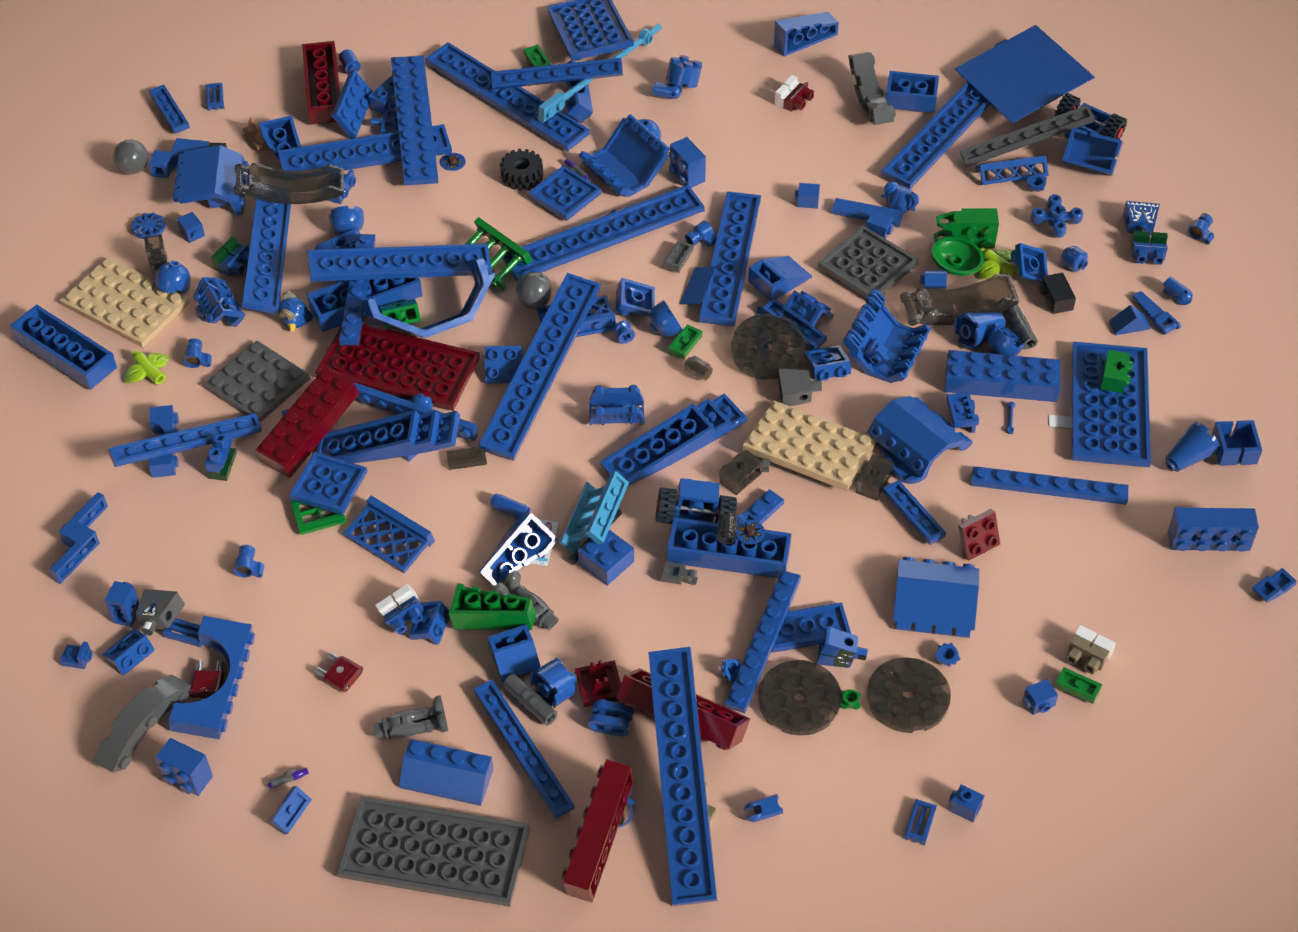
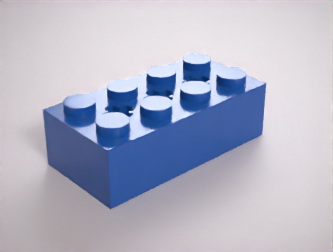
[1168,507,1259,552]

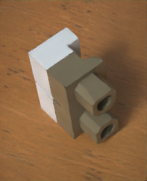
[1066,625,1116,674]

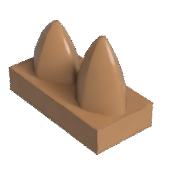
[242,117,269,152]

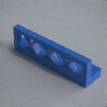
[976,155,1049,185]

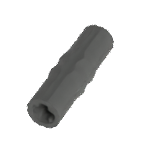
[1003,300,1038,349]
[503,674,558,726]

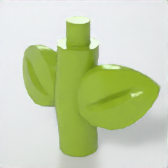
[978,248,1018,279]
[124,350,169,385]

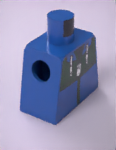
[817,627,868,668]

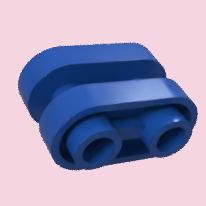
[588,699,634,737]

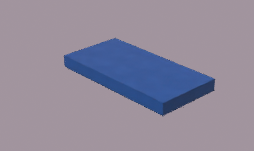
[772,602,851,653]

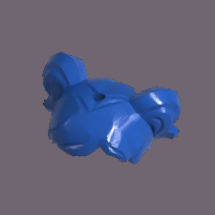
[881,182,919,214]

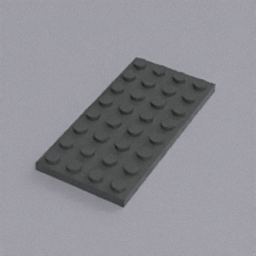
[337,796,530,907]

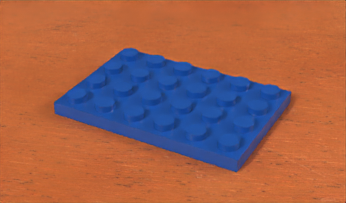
[547,0,634,61]

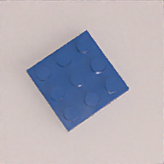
[528,165,601,221]
[289,452,367,515]

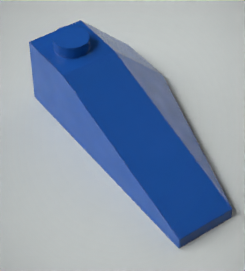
[259,115,301,179]

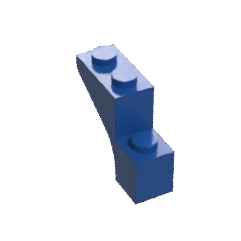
[148,138,210,178]

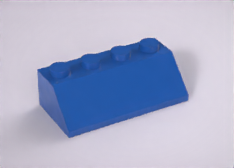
[399,739,494,806]

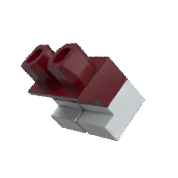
[775,75,814,112]

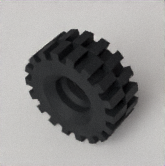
[500,149,543,191]

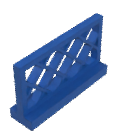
[537,295,616,337]
[343,495,435,573]

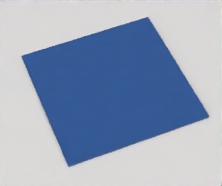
[955,25,1095,123]

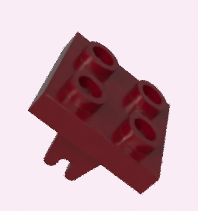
[958,509,1000,561]
[575,660,621,707]

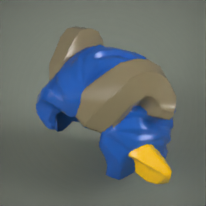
[278,291,314,332]

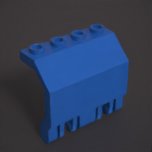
[843,289,931,383]
[867,396,973,478]

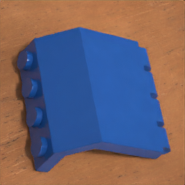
[579,114,670,197]
[172,145,249,216]
[893,557,979,638]

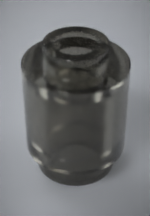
[684,356,713,381]
[717,513,738,544]

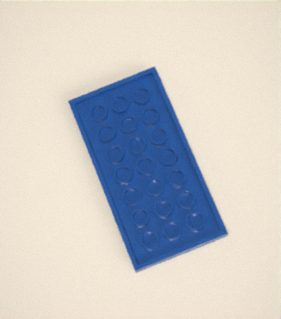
[1072,342,1151,467]

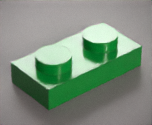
[523,44,551,67]
[668,324,703,359]
[1054,667,1102,704]

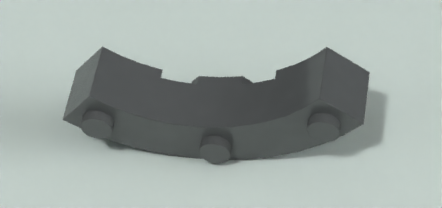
[848,52,896,125]
[93,674,191,773]

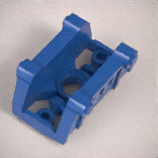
[193,277,245,327]
[589,385,645,425]

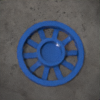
[132,213,165,239]

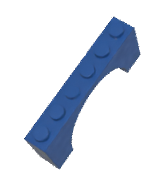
[168,616,255,740]

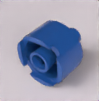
[666,55,702,88]
[529,658,577,708]

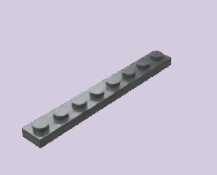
[960,105,1095,167]

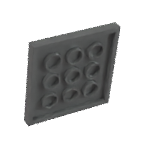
[818,225,918,298]
[205,340,311,422]

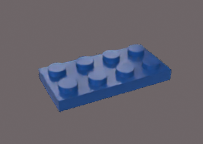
[331,69,373,139]

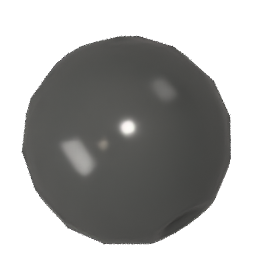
[112,139,149,174]
[516,272,553,309]

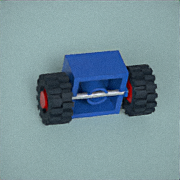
[1054,93,1127,140]
[655,478,737,525]

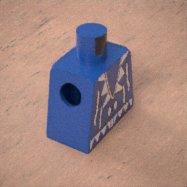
[1123,201,1160,235]

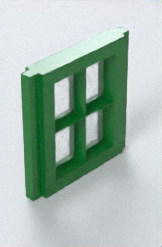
[290,500,346,535]

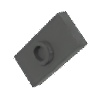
[663,240,694,273]

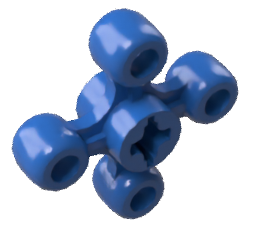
[1030,194,1083,238]

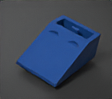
[748,256,812,301]

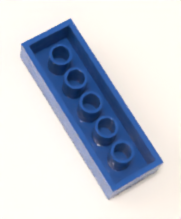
[307,278,423,332]
[10,304,117,390]
[945,350,1060,402]
[667,517,792,578]

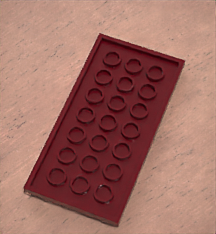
[315,324,480,411]

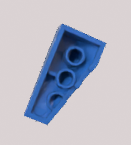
[479,512,558,585]

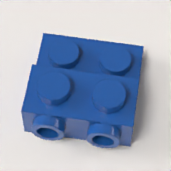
[805,345,851,381]

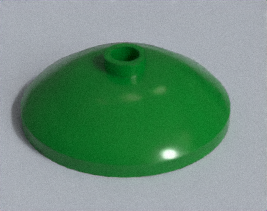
[931,236,984,276]

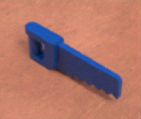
[1132,291,1181,335]

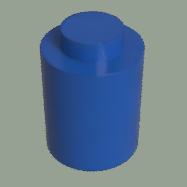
[339,49,361,74]

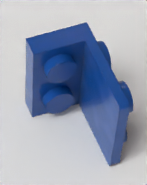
[783,290,834,328]
[485,346,523,383]

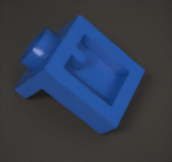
[864,338,889,367]
[60,641,93,669]

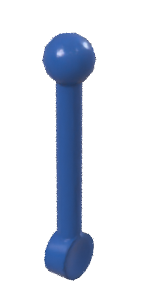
[1006,402,1015,434]

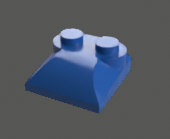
[1011,243,1048,283]
[616,278,655,316]

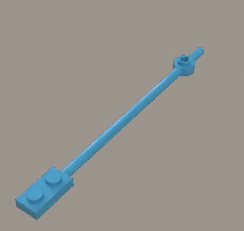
[538,24,662,123]

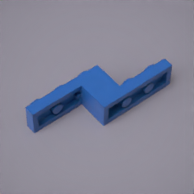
[50,492,108,584]

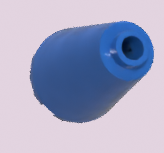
[954,312,1006,349]
[1165,422,1220,472]

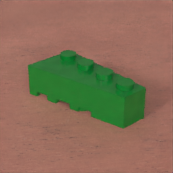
[449,583,536,630]

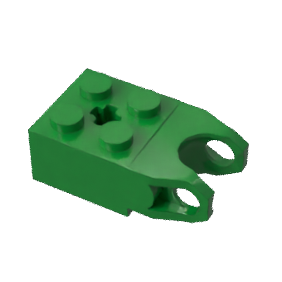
[934,208,999,248]

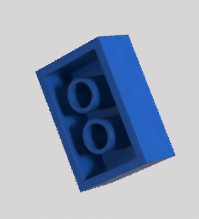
[886,71,939,113]

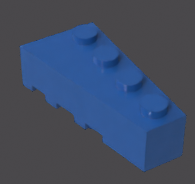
[774,12,839,57]

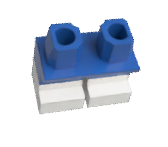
[376,584,424,635]

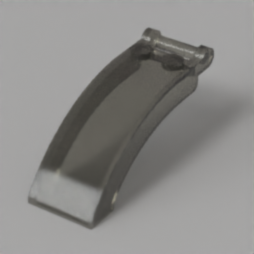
[234,163,344,204]
[900,274,1020,326]

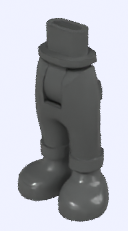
[493,570,559,630]
[373,695,448,739]

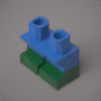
[1131,231,1168,265]
[211,237,249,277]
[205,434,237,481]

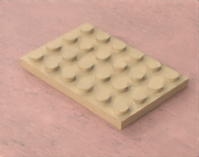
[60,256,190,348]
[742,400,877,491]

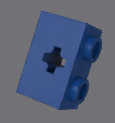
[104,581,139,627]

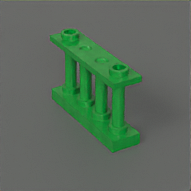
[452,217,532,291]

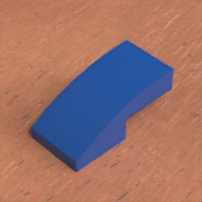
[1252,568,1297,603]

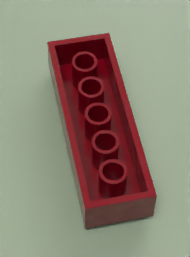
[302,41,341,125]
[255,366,359,478]
[616,668,751,750]
[561,759,634,903]

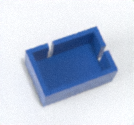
[1062,127,1123,176]

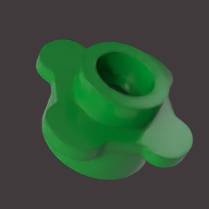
[840,689,861,710]

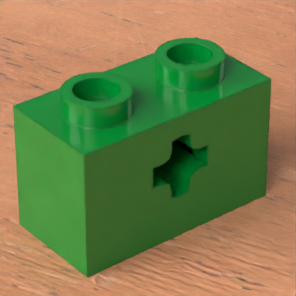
[379,299,421,329]
[1101,350,1133,393]

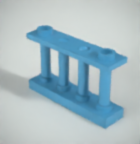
[559,471,629,554]

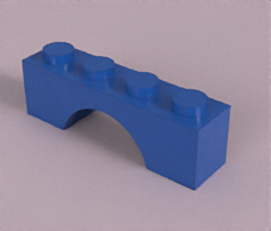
[565,59,593,122]
[149,405,179,478]

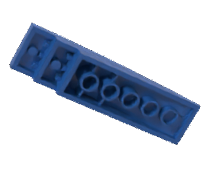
[600,393,747,486]
[316,410,460,463]

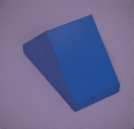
[1109,305,1150,335]

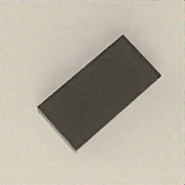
[446,447,487,470]

